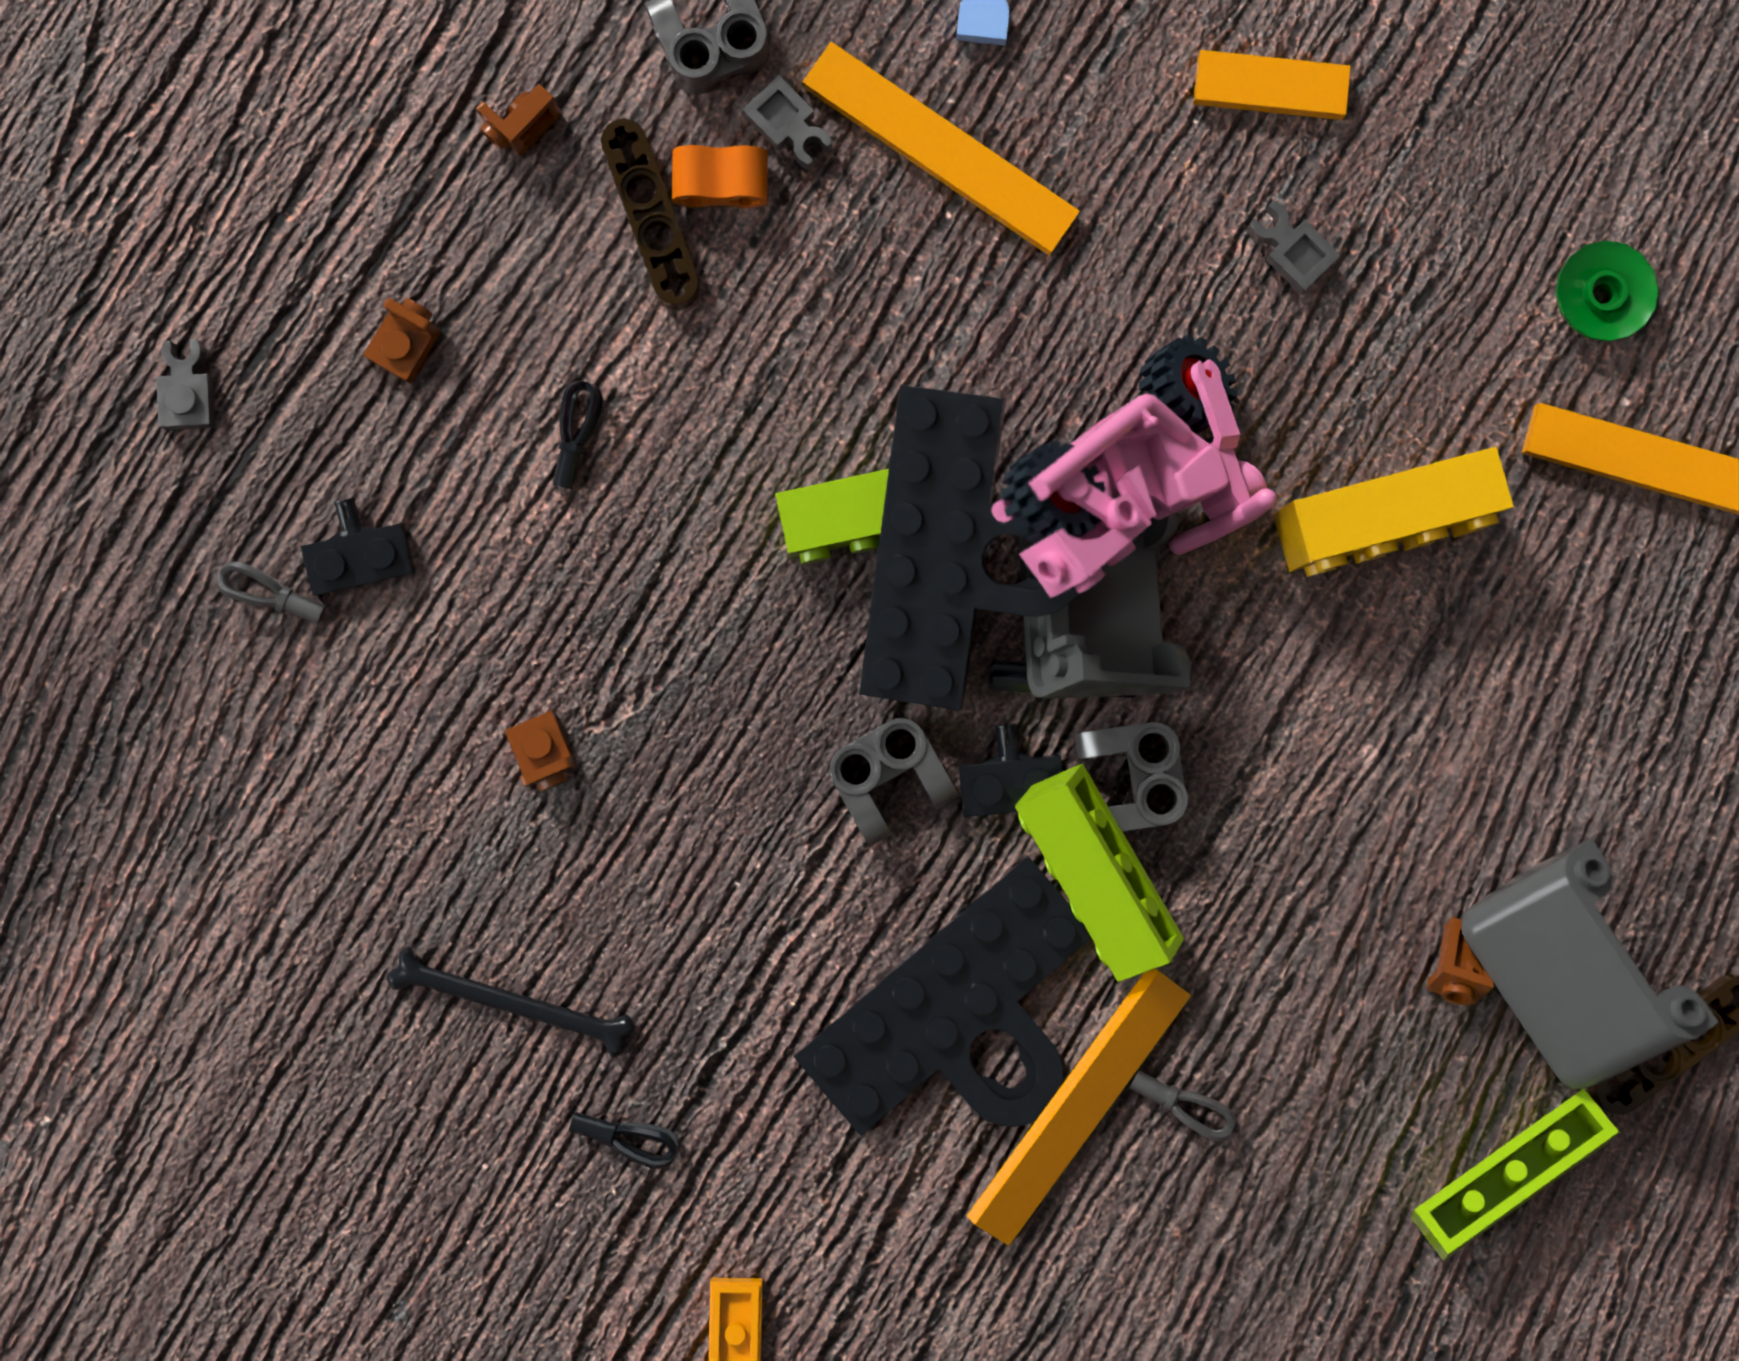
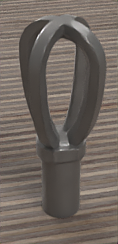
[217,562,326,624]
[1129,1070,1236,1141]

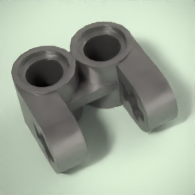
[644,0,769,94]
[830,718,959,847]
[1075,722,1188,831]

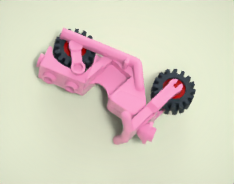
[991,335,1277,598]

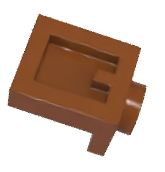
[475,84,562,157]
[363,297,441,384]
[504,710,578,792]
[1426,917,1494,1005]

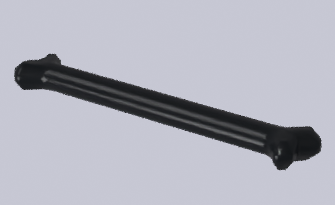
[387,947,635,1058]

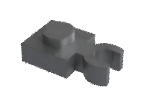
[742,75,832,170]
[1247,201,1341,295]
[156,339,215,430]

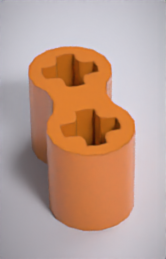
[672,145,768,208]

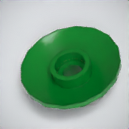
[1555,240,1659,342]

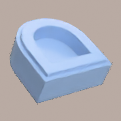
[956,0,1009,46]

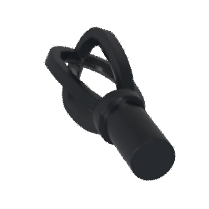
[552,381,603,489]
[569,1111,678,1169]

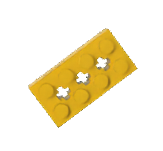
[1273,446,1514,577]

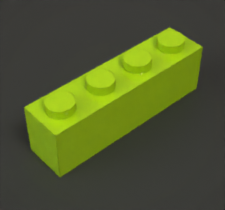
[775,469,889,564]
[1015,763,1184,982]
[1411,1089,1619,1261]

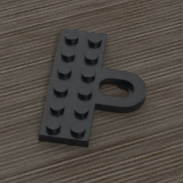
[859,385,1078,711]
[794,856,1092,1136]

